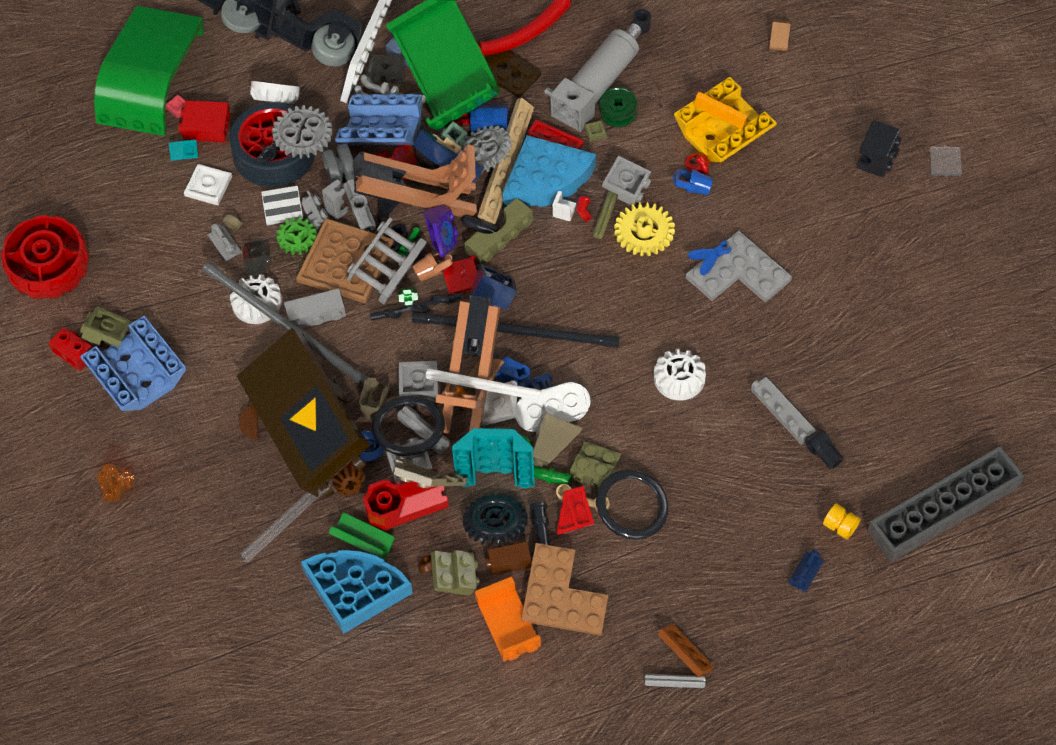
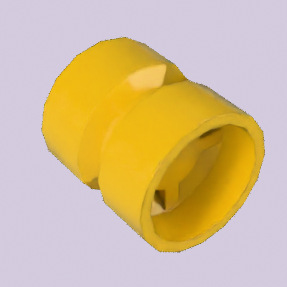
[823,503,861,540]

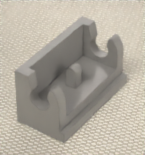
[322,179,348,222]

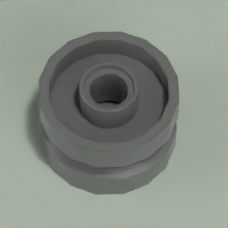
[321,143,354,186]

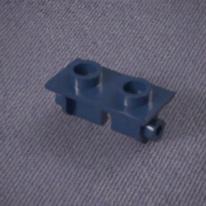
[788,549,824,592]

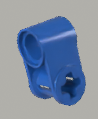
[495,357,531,386]

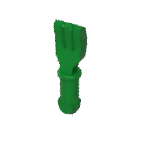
[397,227,421,257]

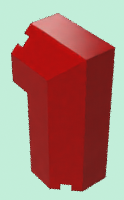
[363,468,449,530]

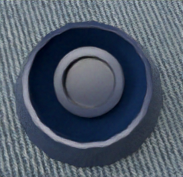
[360,430,384,461]

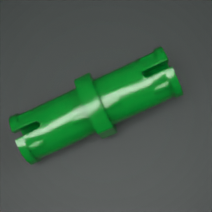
[534,465,572,485]

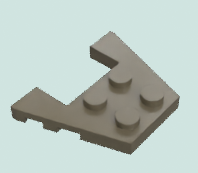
[393,455,468,488]

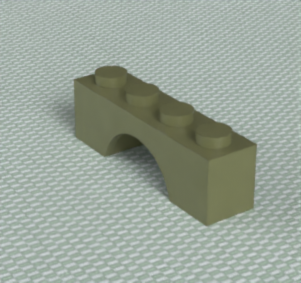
[464,198,533,265]

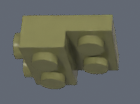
[80,306,132,347]
[570,441,621,489]
[431,550,480,596]

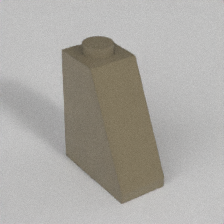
[532,413,582,467]

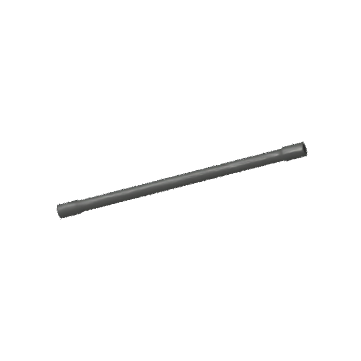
[202,261,368,387]

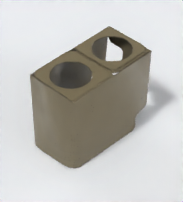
[359,377,390,420]

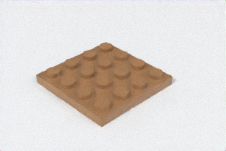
[296,219,394,304]

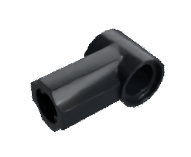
[805,430,844,469]

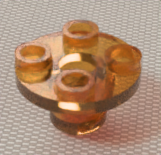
[97,463,134,502]

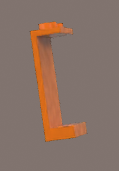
[475,577,541,661]

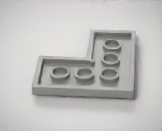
[686,231,792,302]

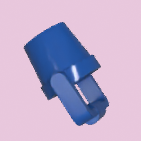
[673,169,713,195]

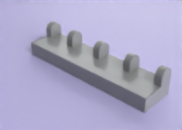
[751,377,816,444]

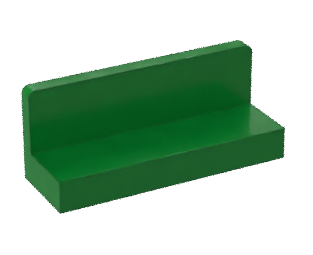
[329,513,395,559]

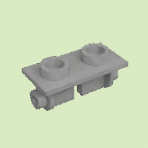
[301,191,329,229]
[207,224,242,261]

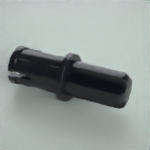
[257,141,280,165]
[462,215,499,234]

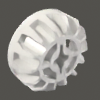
[250,81,300,104]
[230,274,282,324]
[654,349,706,400]

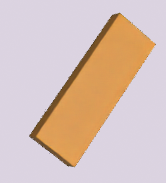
[694,92,747,130]

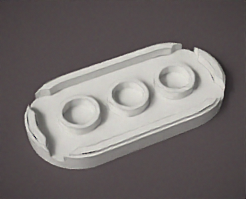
[515,382,590,432]

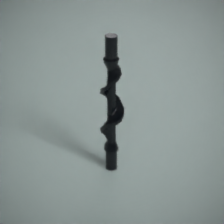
[370,292,463,321]

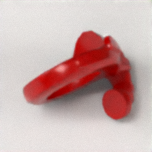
[685,153,710,175]

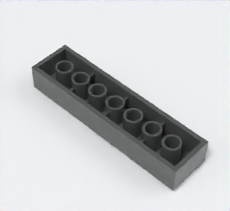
[868,447,1024,562]

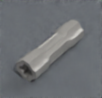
[397,405,450,454]

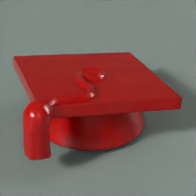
[443,255,477,295]

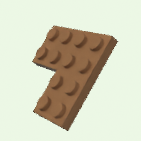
[521,543,608,636]

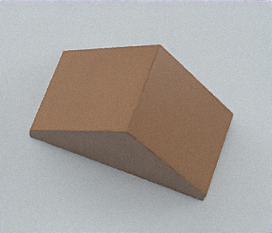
[769,19,791,51]

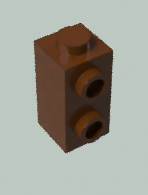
[485,541,532,576]

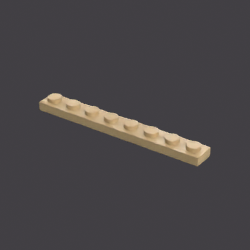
[477,97,534,225]

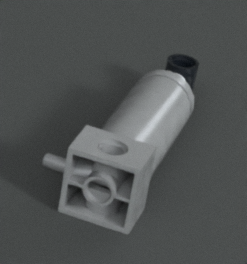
[544,9,651,132]

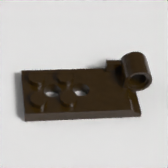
[477,39,541,98]

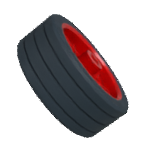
[229,102,315,187]

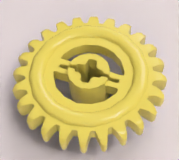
[614,202,675,256]

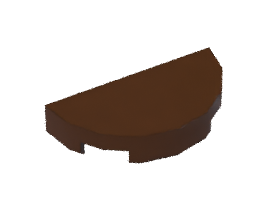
[238,404,259,440]

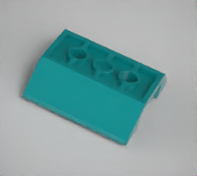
[452,428,535,488]

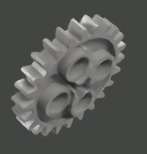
[272,105,332,158]
[458,125,512,174]

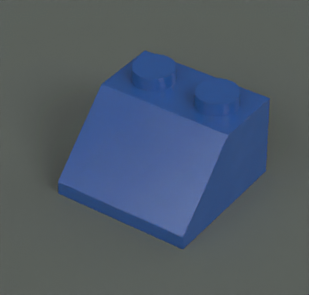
[470,103,509,133]

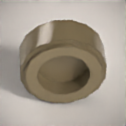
[223,214,242,231]

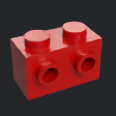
[48,327,93,371]

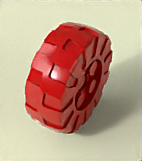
[1,215,89,300]

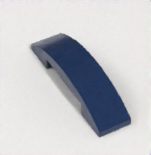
[413,129,484,183]

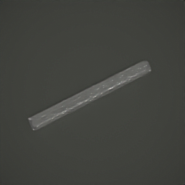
[240,481,331,562]

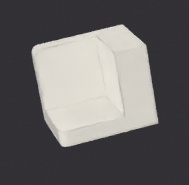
[553,191,576,221]

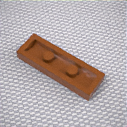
[658,624,714,677]

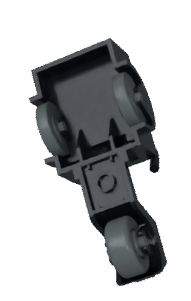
[198,0,363,66]

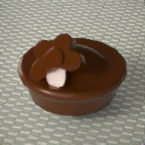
[418,555,432,573]

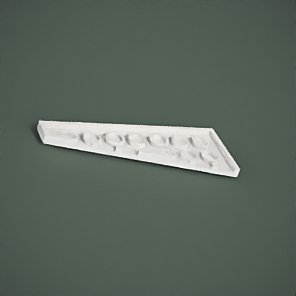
[340,0,392,103]

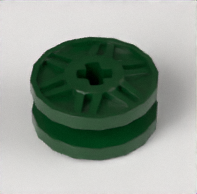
[599,87,637,128]

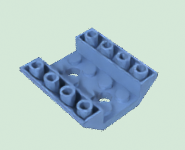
[335,94,422,145]
[80,316,186,411]

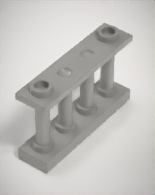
[347,218,427,304]

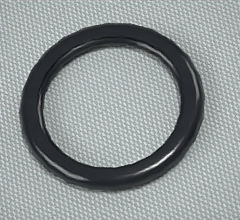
[372,395,445,456]
[596,469,668,540]

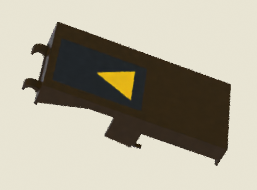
[237,327,370,498]

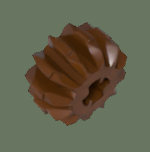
[332,463,366,498]

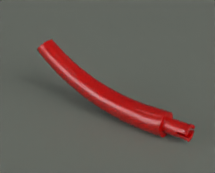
[478,0,572,56]

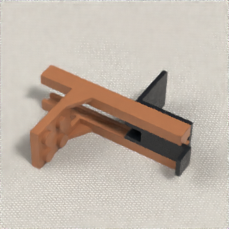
[354,144,477,223]
[436,295,501,434]

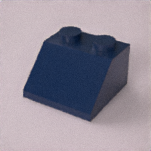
[472,264,517,310]

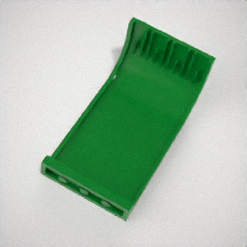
[386,0,500,130]
[94,6,204,136]

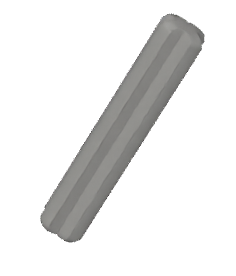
[645,674,706,688]

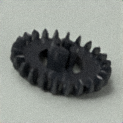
[462,494,528,547]

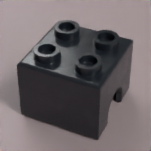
[857,120,902,177]

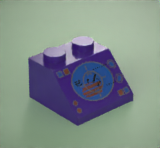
[423,205,458,257]

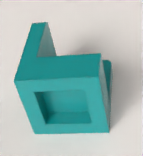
[169,140,198,161]

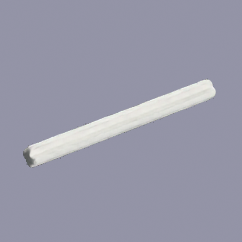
[426,369,541,400]

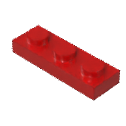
[527,120,584,150]

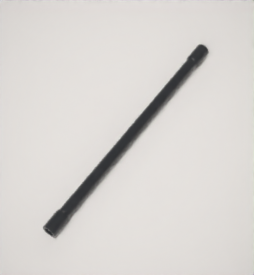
[412,311,620,348]

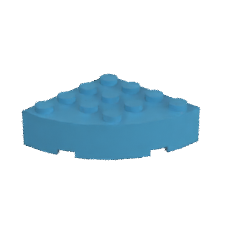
[503,135,596,207]
[301,550,413,634]

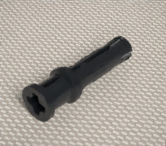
[530,502,550,545]

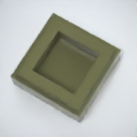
[584,120,607,142]

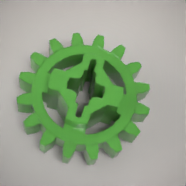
[277,217,317,255]

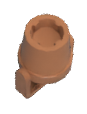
[412,252,453,282]

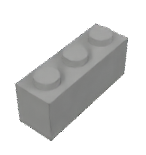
[284,288,346,329]

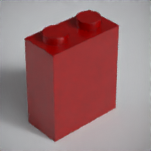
[179,101,231,142]

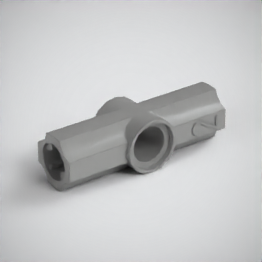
[343,179,376,232]

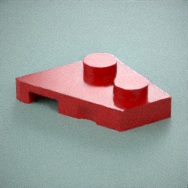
[557,486,594,535]

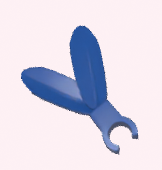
[688,241,732,275]

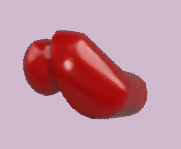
[576,195,592,222]

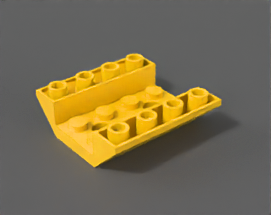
[674,77,777,163]

